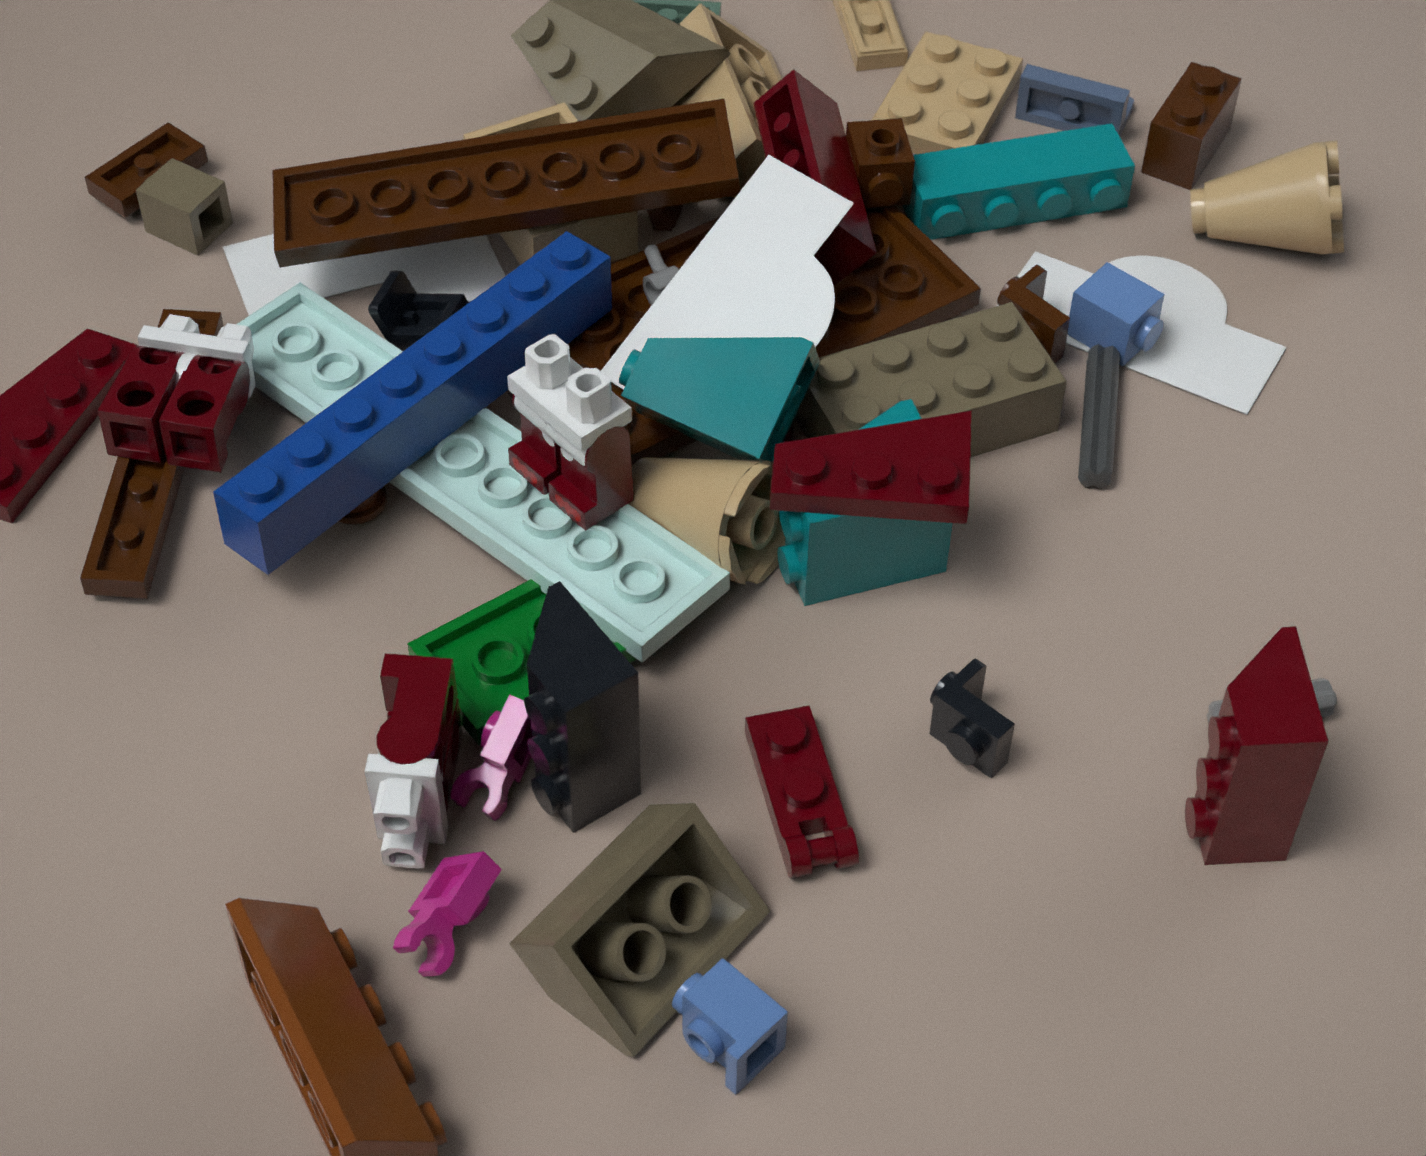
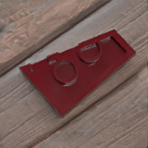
[770,410,972,524]

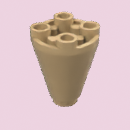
[1190,140,1344,255]

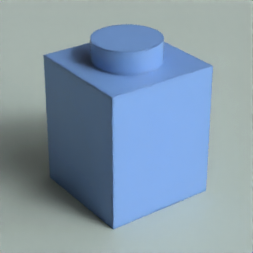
[1067,262,1165,366]

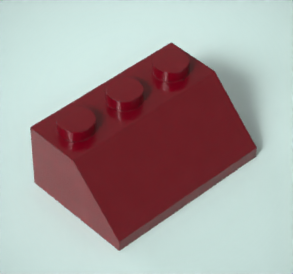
[1185,626,1329,865]

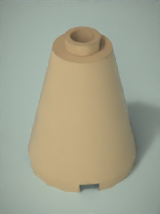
[629,457,785,585]

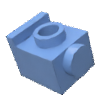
[672,958,788,1095]

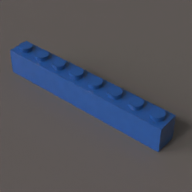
[213,231,612,575]

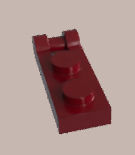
[745,705,859,878]

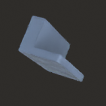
[1015,64,1134,137]

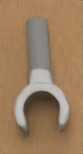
[643,245,679,306]

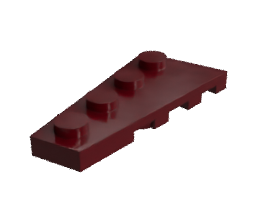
[0,328,138,524]

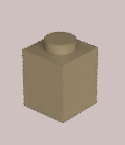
[136,158,233,256]

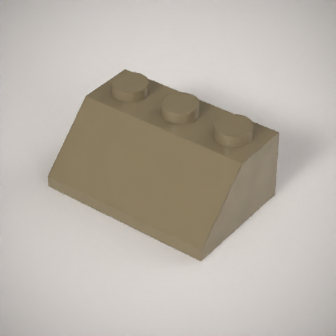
[509,803,771,1057]

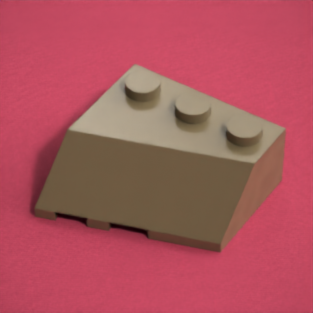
[511,0,731,121]

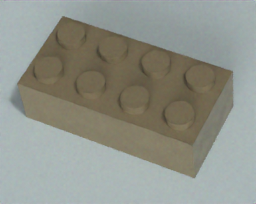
[795,302,1067,457]

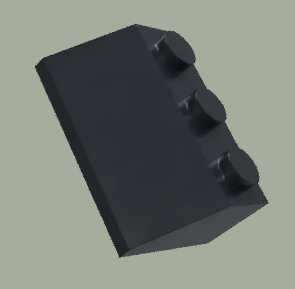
[524,581,641,833]

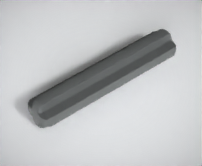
[1078,344,1120,489]

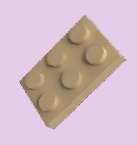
[872,31,1023,154]

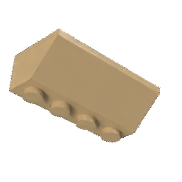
[676,3,782,198]

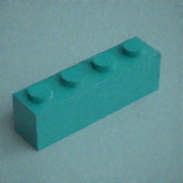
[902,123,1135,240]

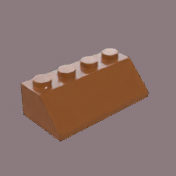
[225,898,447,1156]

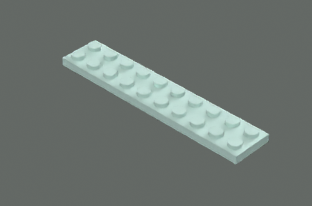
[237,282,730,663]

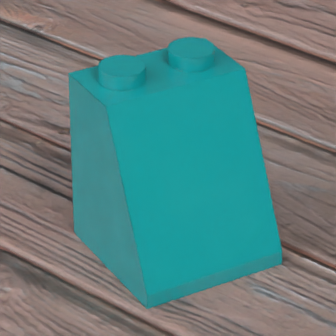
[619,337,820,463]
[777,399,953,606]

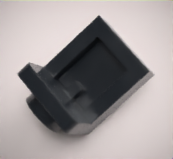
[368,271,469,351]
[929,658,1015,778]

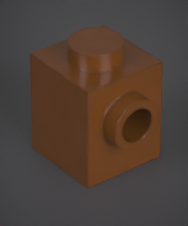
[846,118,915,208]

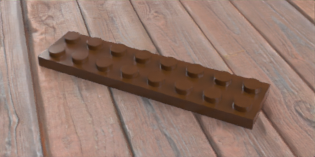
[273,98,740,268]

